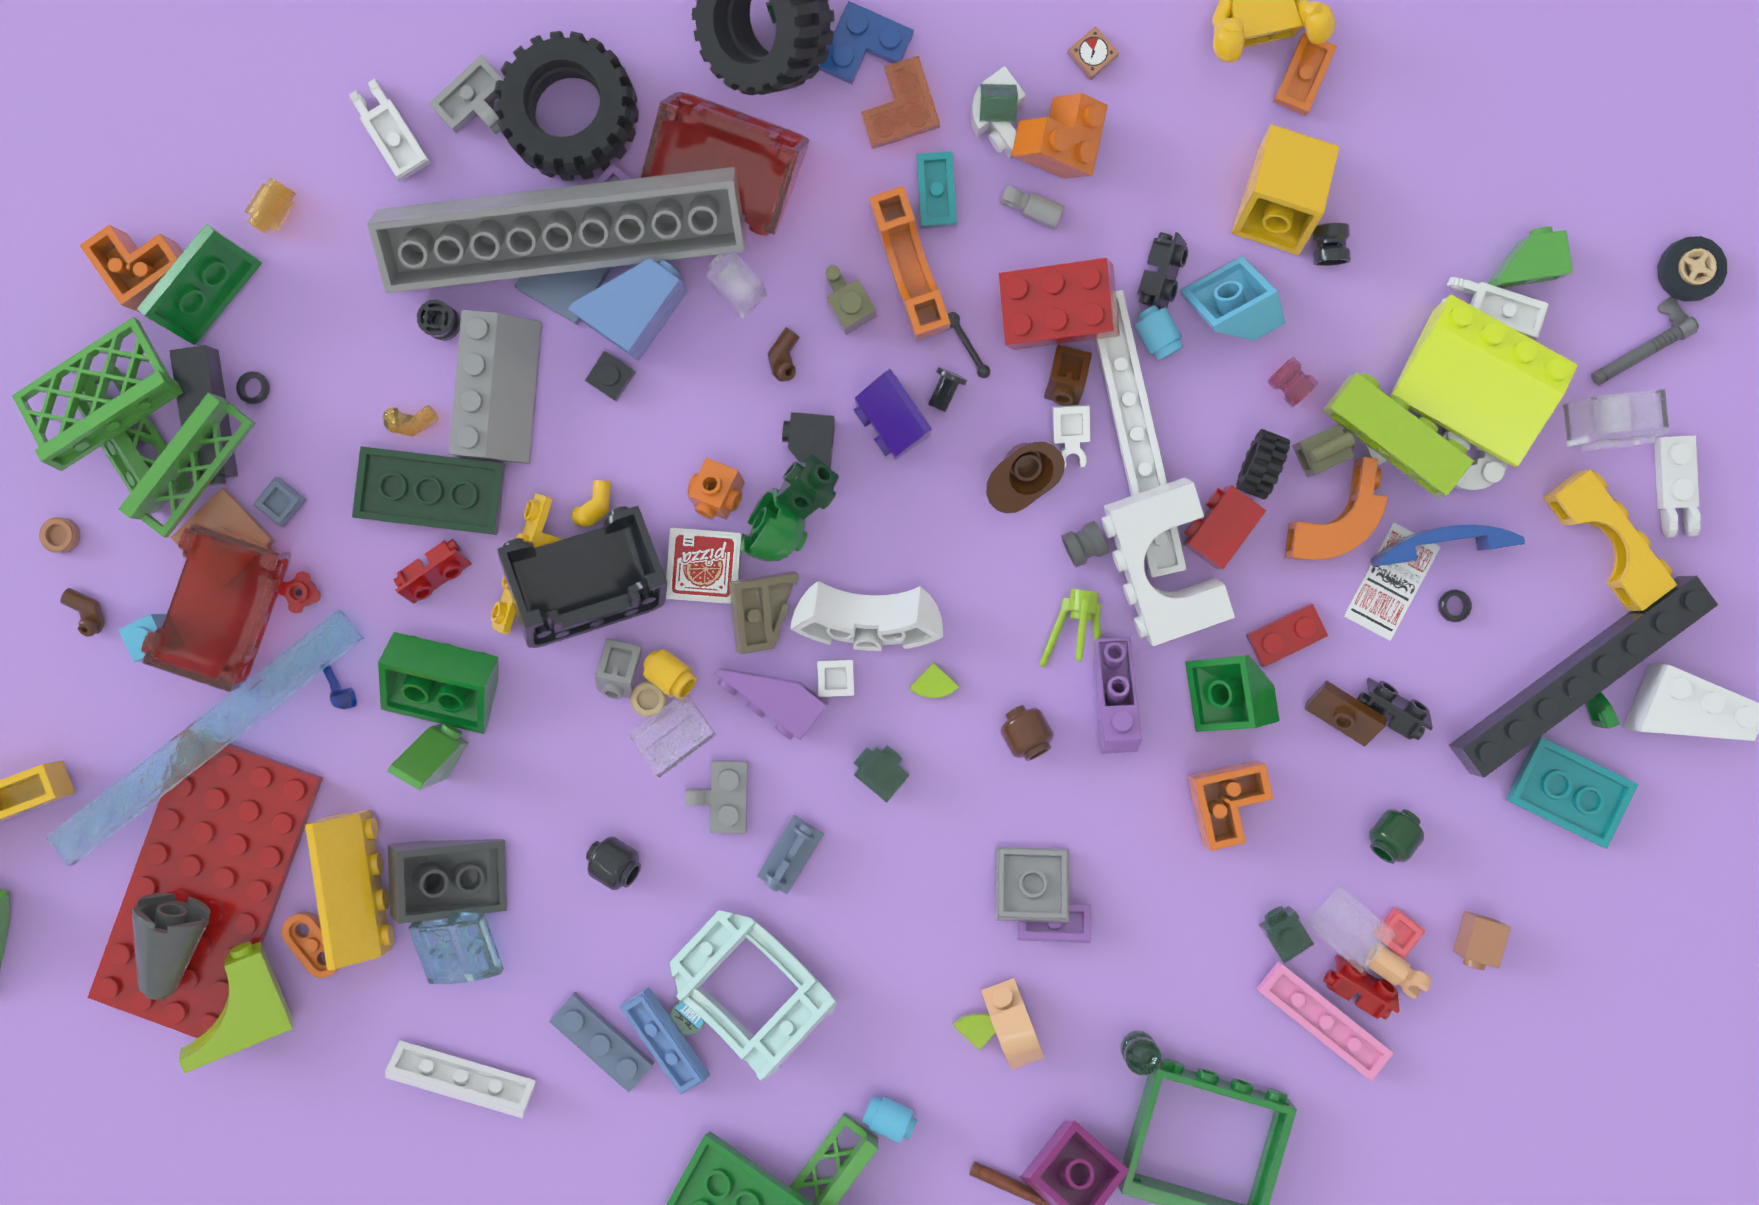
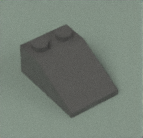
[387,839,507,924]

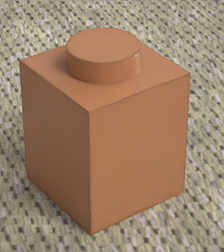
[1453,911,1511,971]

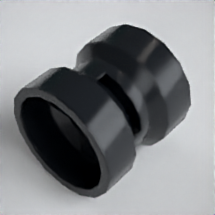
[1313,223,1351,266]
[417,300,461,341]

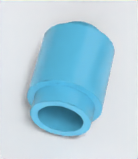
[1134,305,1184,361]
[862,1095,917,1144]

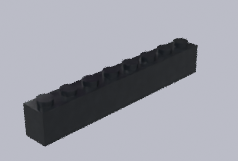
[1449,576,1718,778]

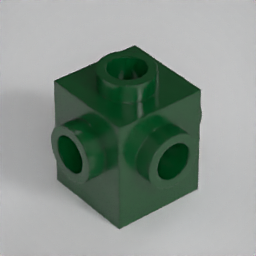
[776,454,839,520]

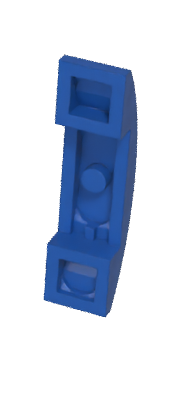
[1371,525,1525,566]

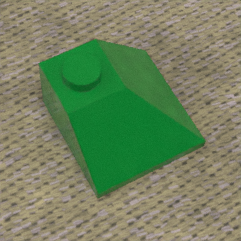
[1185,655,1280,732]

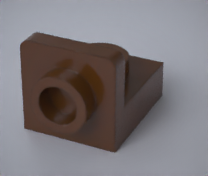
[1044,344,1092,405]

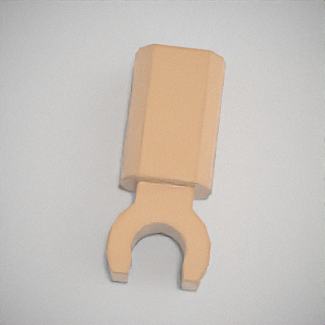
[1365,943,1432,999]

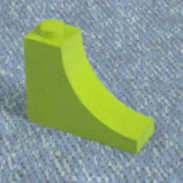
[179,942,293,1074]

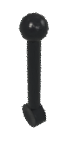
[948,312,991,378]

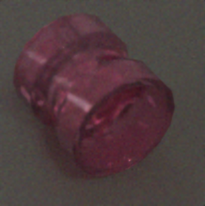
[1267,356,1319,407]

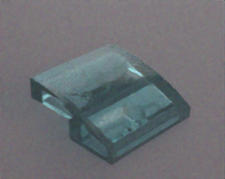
[408,911,504,984]

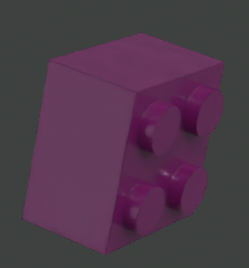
[1020,1120,1130,1205]

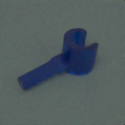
[321,663,357,710]

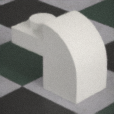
[971,66,1026,159]

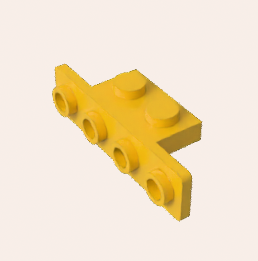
[491,493,563,635]

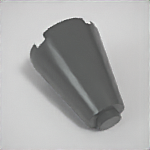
[132,893,210,1000]

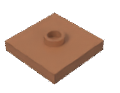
[171,488,275,589]

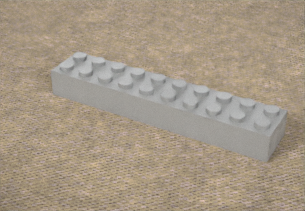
[367,167,746,293]

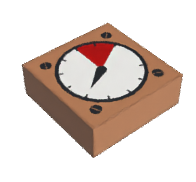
[1067,26,1119,80]

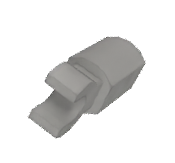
[1000,185,1065,230]

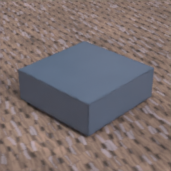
[253,477,306,527]

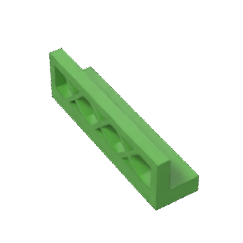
[71,366,192,514]
[118,393,256,538]
[789,1113,878,1205]

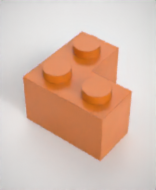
[1011,93,1108,179]
[79,225,183,312]
[1187,760,1273,851]

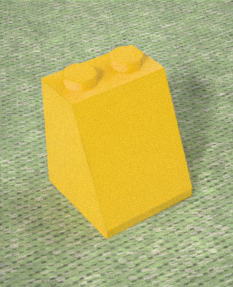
[1231,124,1340,256]

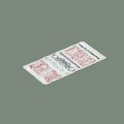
[1344,522,1441,641]

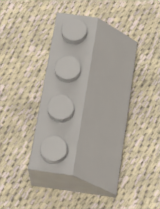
[449,310,542,464]

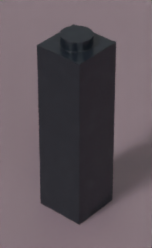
[169,345,238,486]

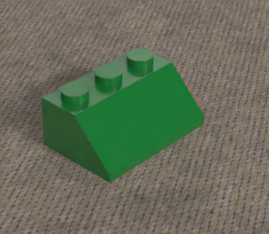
[378,632,498,734]

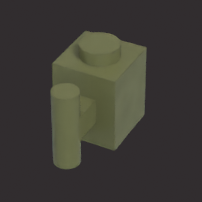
[826,265,876,335]
[1292,424,1356,477]

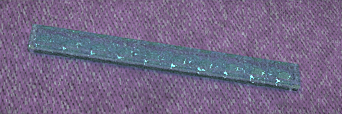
[45,609,364,866]

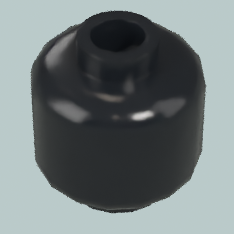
[586,836,641,890]

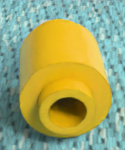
[643,648,697,700]

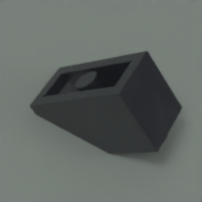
[782,412,835,469]

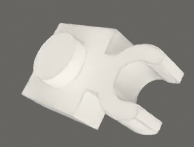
[1052,404,1090,468]

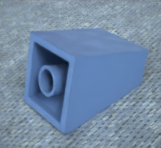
[568,258,687,361]

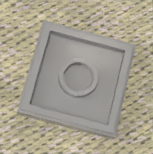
[996,847,1069,923]

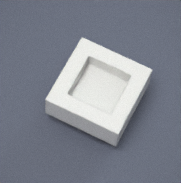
[817,659,855,697]

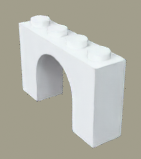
[1101,477,1235,646]

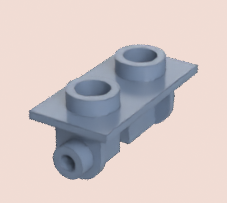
[757,815,824,894]

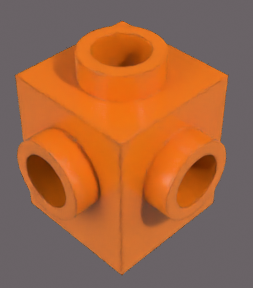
[687,458,745,520]

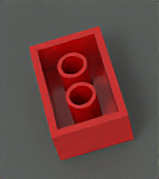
[999,257,1120,350]

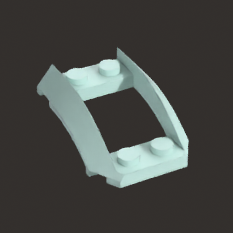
[670,910,837,1081]

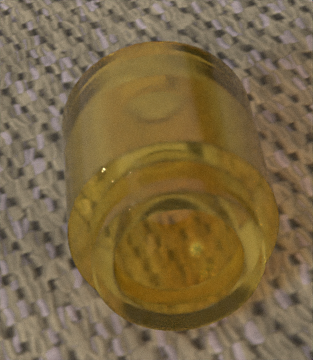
[244,178,296,234]

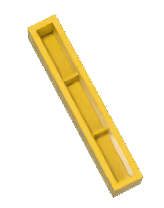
[0,760,75,822]

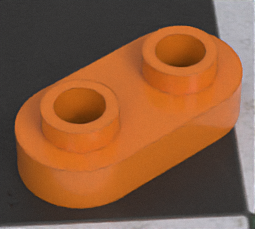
[282,912,340,978]

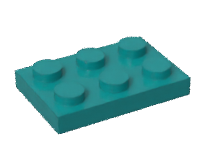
[1505,737,1639,849]

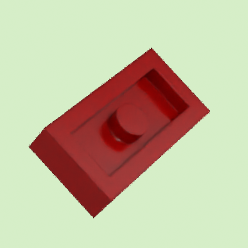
[1246,604,1328,667]

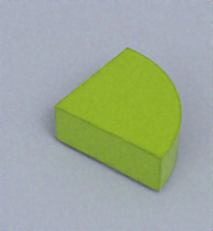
[909,662,959,698]
[953,1013,996,1050]

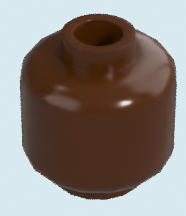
[1000,705,1054,761]

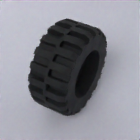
[692,0,835,96]
[494,31,639,181]

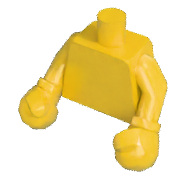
[1212,0,1336,63]

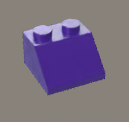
[853,369,932,460]

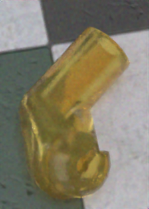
[383,405,439,437]

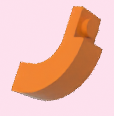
[1284,457,1388,561]

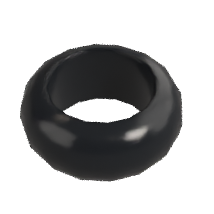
[236,371,270,404]
[1438,589,1472,622]

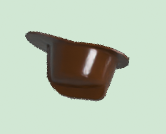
[986,442,1065,514]

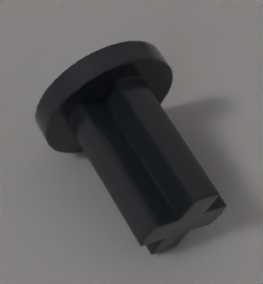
[928,367,967,412]

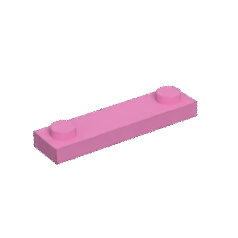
[1256,961,1394,1081]

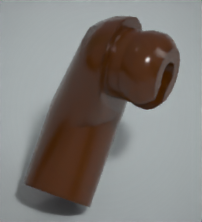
[768,327,800,381]

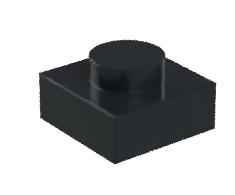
[585,351,636,402]

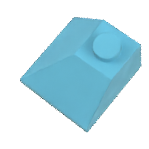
[1180,256,1286,341]

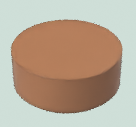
[39,517,80,553]

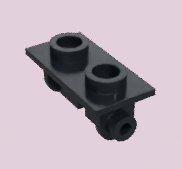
[1137,232,1188,309]
[1357,678,1433,740]

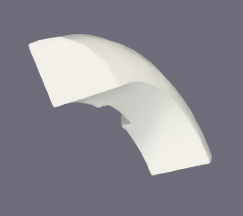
[790,581,943,651]

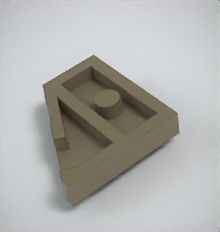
[729,572,799,654]

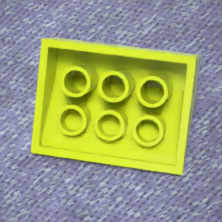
[1390,294,1578,468]

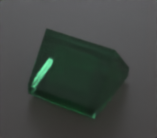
[979,84,1018,123]

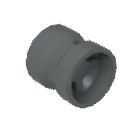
[1061,520,1109,568]

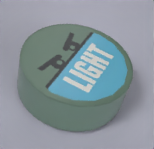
[670,1000,705,1035]

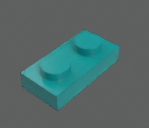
[916,151,957,228]

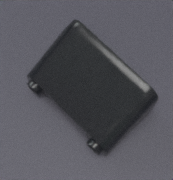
[497,506,668,648]

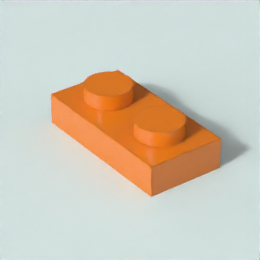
[1273,32,1337,116]

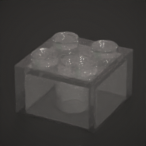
[1563,389,1670,452]

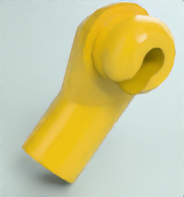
[571,480,611,528]

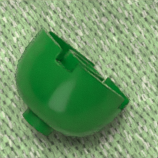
[740,488,807,562]

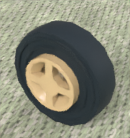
[1657,236,1728,302]

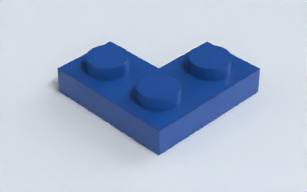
[819,1,914,84]

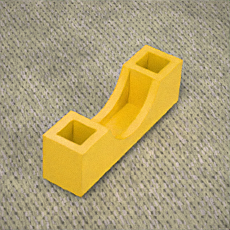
[1542,469,1677,611]

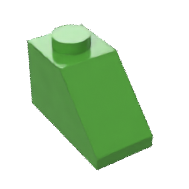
[1488,226,1573,288]

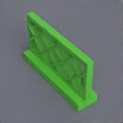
[12,317,183,471]

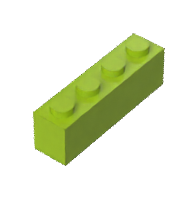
[1322,373,1474,498]

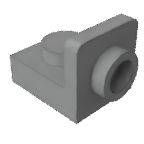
[595,639,642,699]

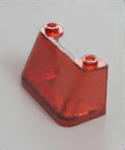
[641,92,809,236]
[141,523,291,692]

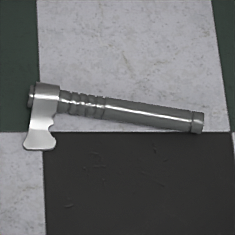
[1591,297,1699,386]

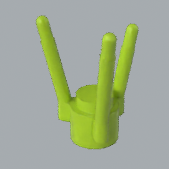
[1039,589,1102,667]

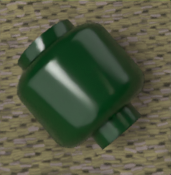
[1369,809,1424,864]

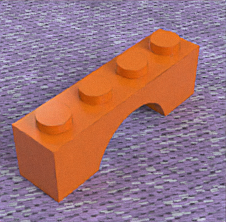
[869,185,951,342]

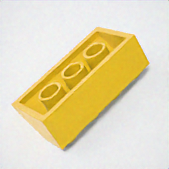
[305,810,394,971]

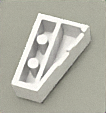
[1622,663,1759,741]

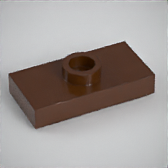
[1305,680,1388,747]

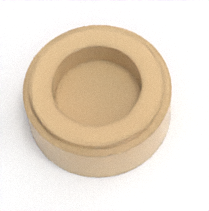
[630,681,667,717]

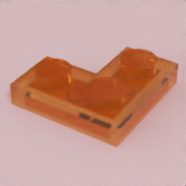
[861,55,940,149]

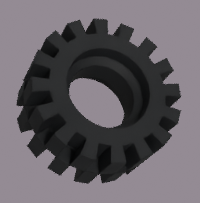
[1236,429,1290,500]

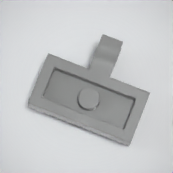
[428,55,504,134]
[685,760,748,834]

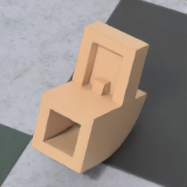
[981,978,1045,1070]

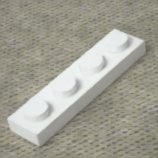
[385,1040,536,1119]

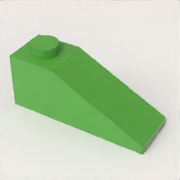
[387,723,469,790]

